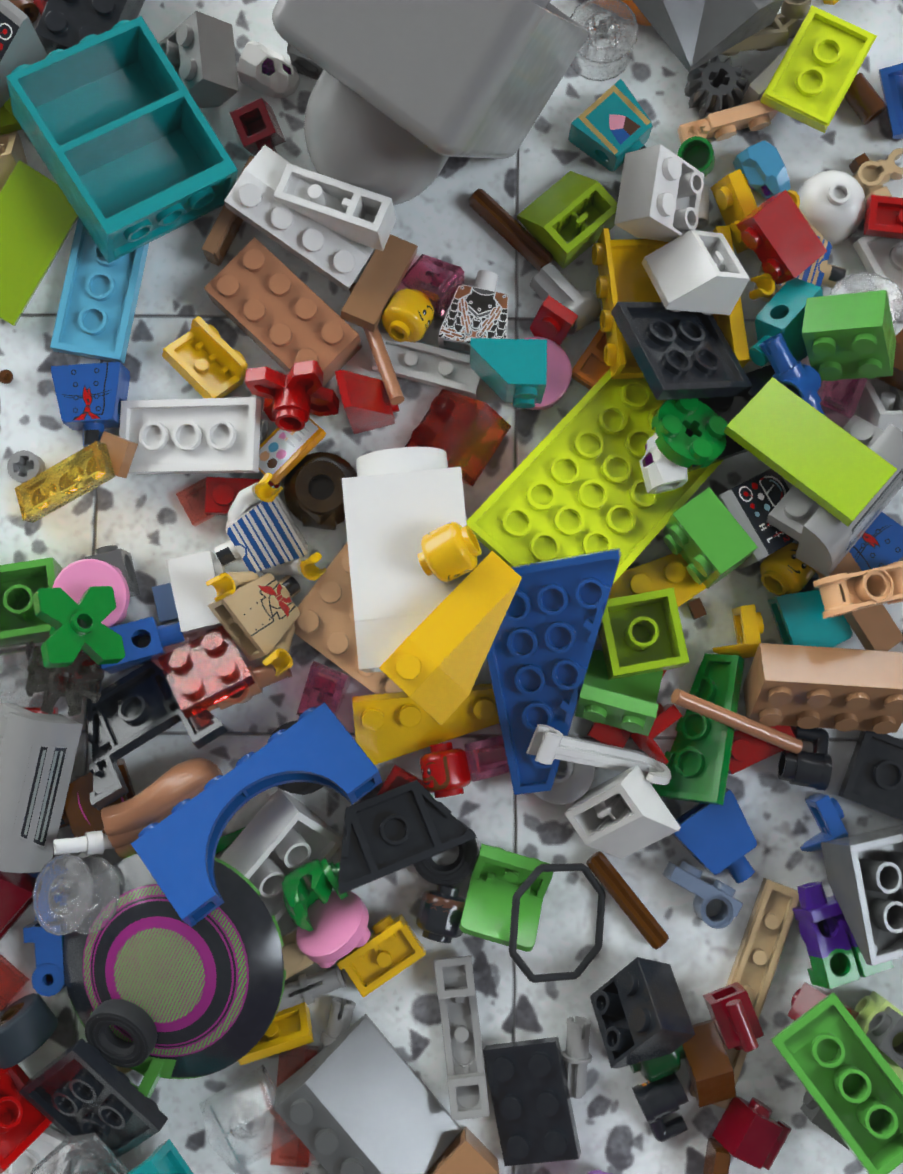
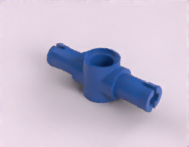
[759,333,826,416]

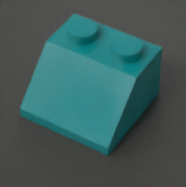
[470,338,547,408]

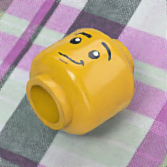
[381,289,434,343]
[418,522,482,582]
[760,542,816,596]

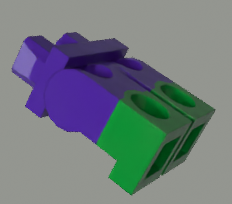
[793,882,894,989]

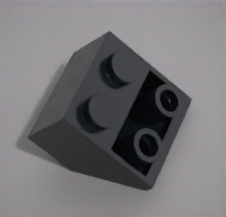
[590,957,695,1069]

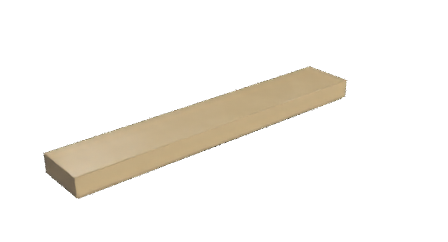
[689,878,799,1109]

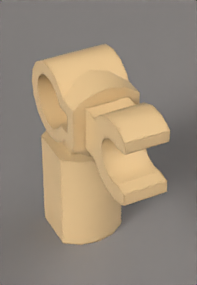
[852,148,903,200]

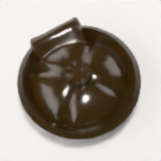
[284,452,357,530]

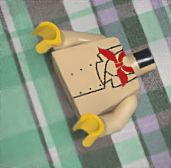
[206,571,301,677]

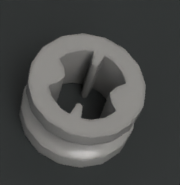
[7,450,46,485]

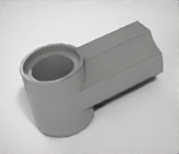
[529,263,601,335]

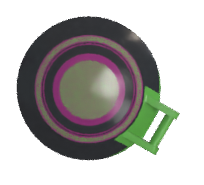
[63,853,286,1098]

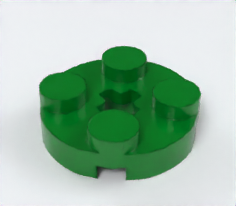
[651,398,728,468]

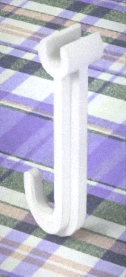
[526,724,672,785]

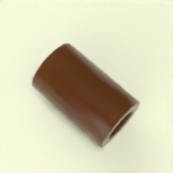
[844,73,887,125]

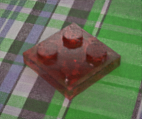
[157,626,255,719]

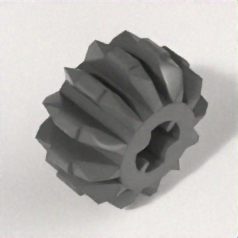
[684,55,747,118]

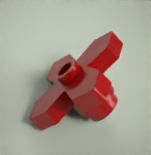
[245,360,340,432]

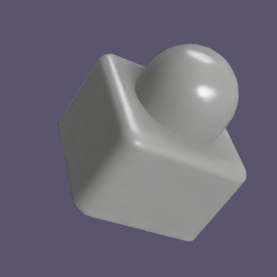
[272,0,590,206]

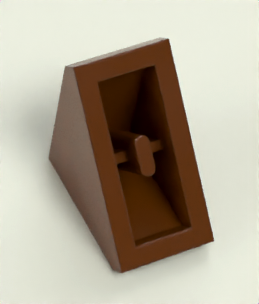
[682,1019,736,1108]

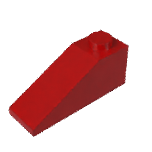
[335,370,400,434]

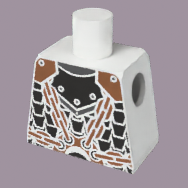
[438,270,509,354]

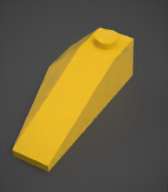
[379,550,522,725]

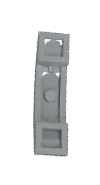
[434,955,490,1121]

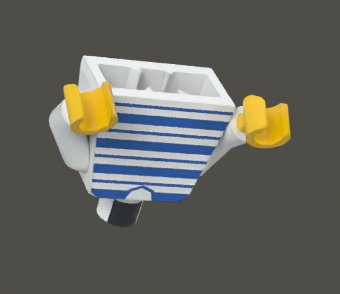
[214,473,327,581]

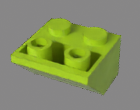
[517,171,617,269]

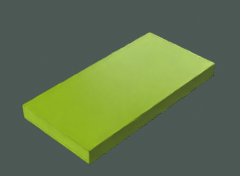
[0,160,79,326]
[724,377,897,526]

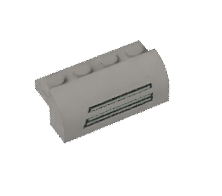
[767,414,903,577]
[0,703,83,873]

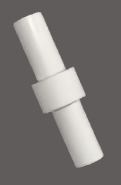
[53,830,114,855]

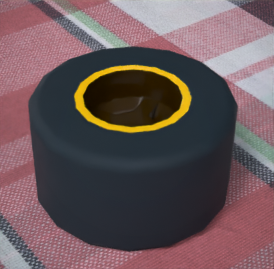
[0,993,58,1069]

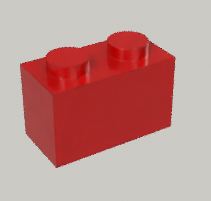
[736,190,827,285]

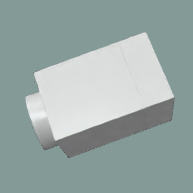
[342,447,472,673]

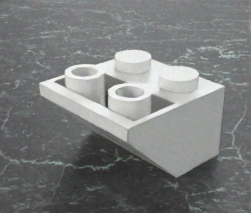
[614,144,704,242]
[642,230,750,315]
[564,764,681,859]

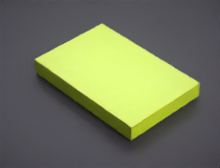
[760,5,877,133]

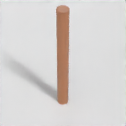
[349,282,405,405]
[671,689,803,754]

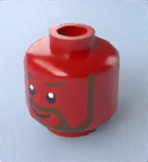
[420,742,471,798]

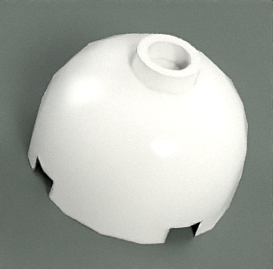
[797,170,866,246]

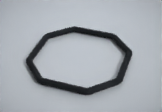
[509,863,606,983]

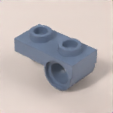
[663,861,743,929]

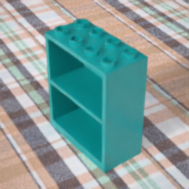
[6,16,238,263]

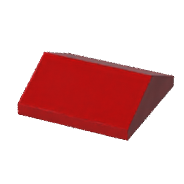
[0,1064,52,1173]

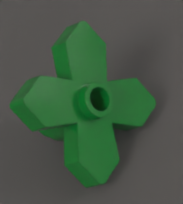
[32,586,125,668]

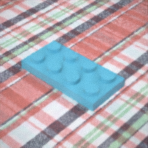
[50,218,149,364]

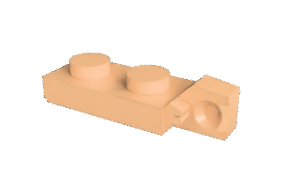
[678,100,779,144]

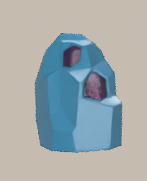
[733,140,791,199]

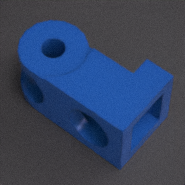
[23,918,70,997]

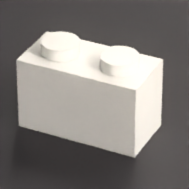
[166,550,226,634]

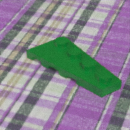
[652,654,745,806]

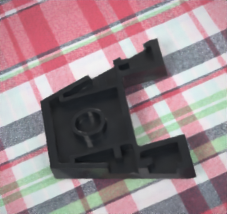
[87,660,228,810]

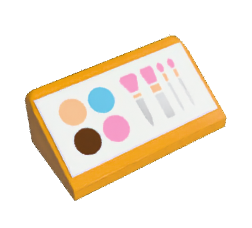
[259,418,326,485]

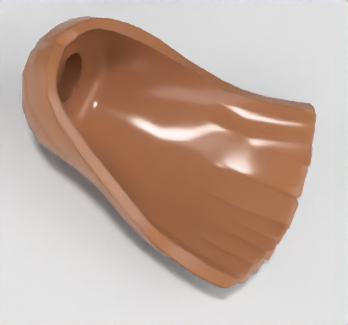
[101,758,223,859]

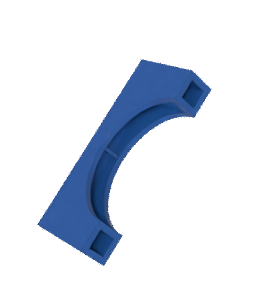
[131,702,382,927]

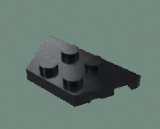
[338,780,477,895]

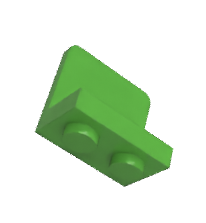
[575,650,663,736]
[459,844,553,952]

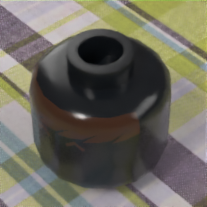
[416,884,466,943]

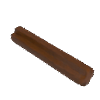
[469,188,553,271]
[586,851,669,950]

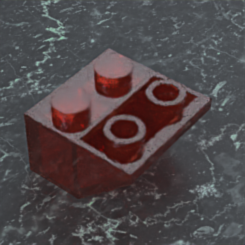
[405,389,511,487]

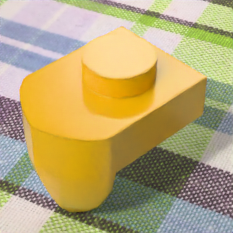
[712,604,764,658]

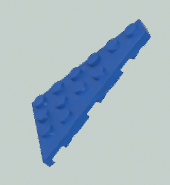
[487,548,621,795]

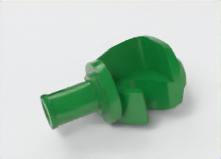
[282,857,348,932]

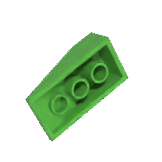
[770,992,903,1174]

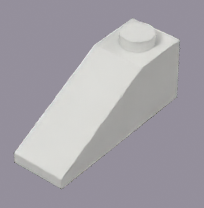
[274,163,396,251]

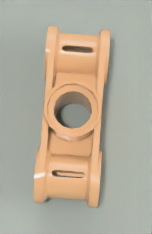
[813,561,903,619]

